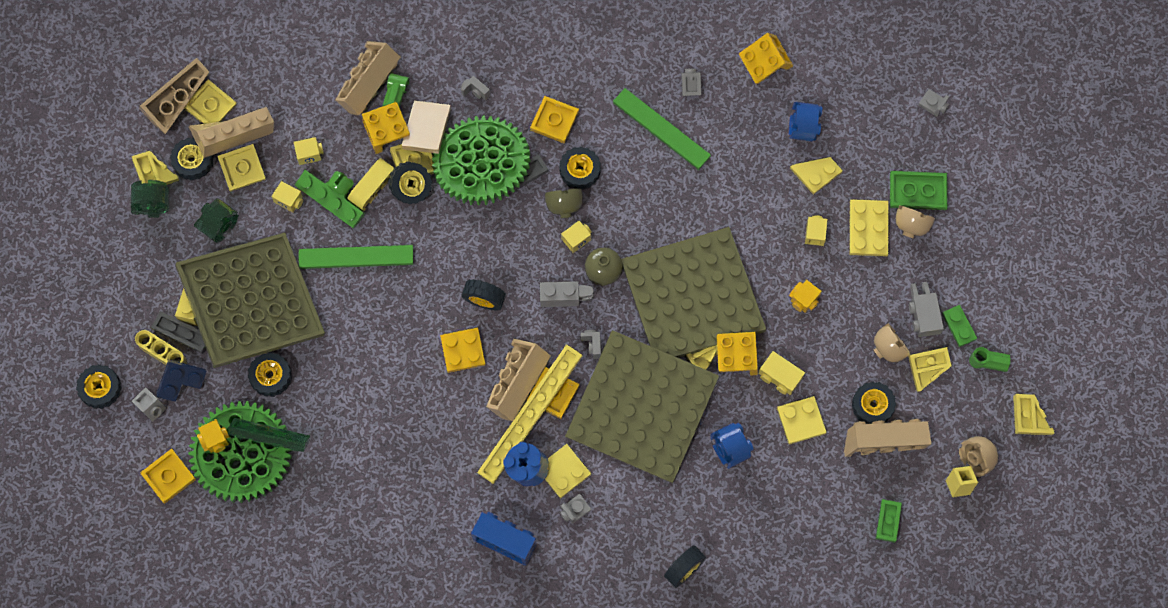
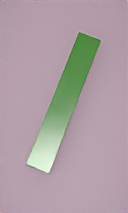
[613,88,711,170]
[299,245,413,269]

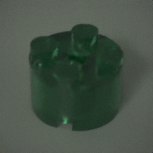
[130,180,169,218]
[194,198,239,243]

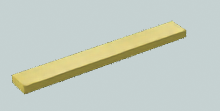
[477,344,583,484]

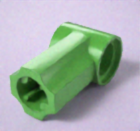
[382,73,409,108]
[969,347,1011,372]

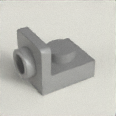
[681,69,701,96]
[461,76,491,101]
[918,89,949,116]
[581,330,601,359]
[132,387,166,422]
[560,494,591,524]

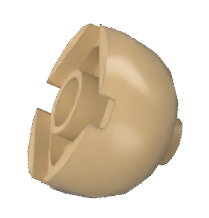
[896,205,935,238]
[874,323,910,362]
[959,436,998,477]

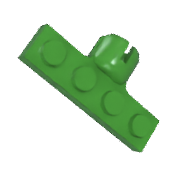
[295,170,365,228]

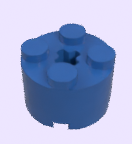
[789,101,823,142]
[710,422,754,469]
[503,442,549,486]

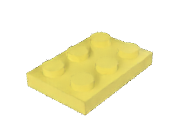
[849,199,888,256]

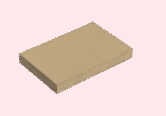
[402,101,451,154]

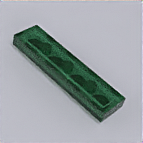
[228,418,310,452]

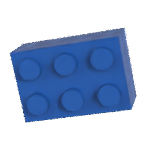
[471,512,537,566]

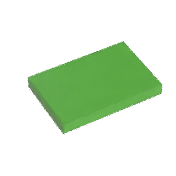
[890,171,947,210]

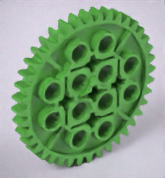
[432,115,531,205]
[188,401,292,503]

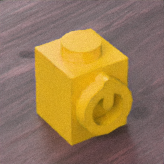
[789,280,822,313]
[197,420,230,453]

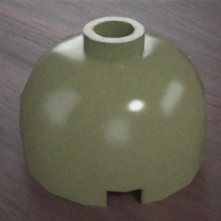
[545,189,583,218]
[585,247,623,286]

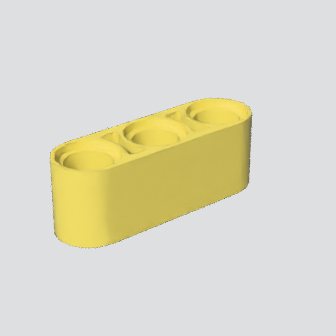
[348,158,394,211]
[135,330,187,365]

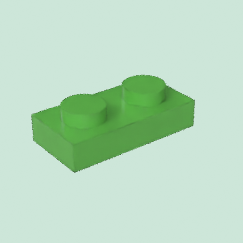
[942,305,977,347]
[875,499,902,543]

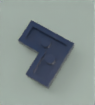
[156,359,207,402]

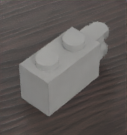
[540,281,594,307]
[909,282,944,337]

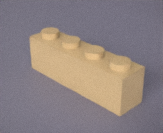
[335,41,401,115]
[139,58,209,134]
[189,107,274,158]
[486,339,551,422]
[844,419,931,457]

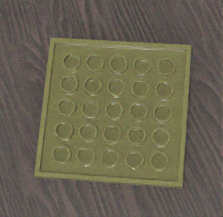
[621,227,766,358]
[175,233,325,368]
[565,330,719,483]

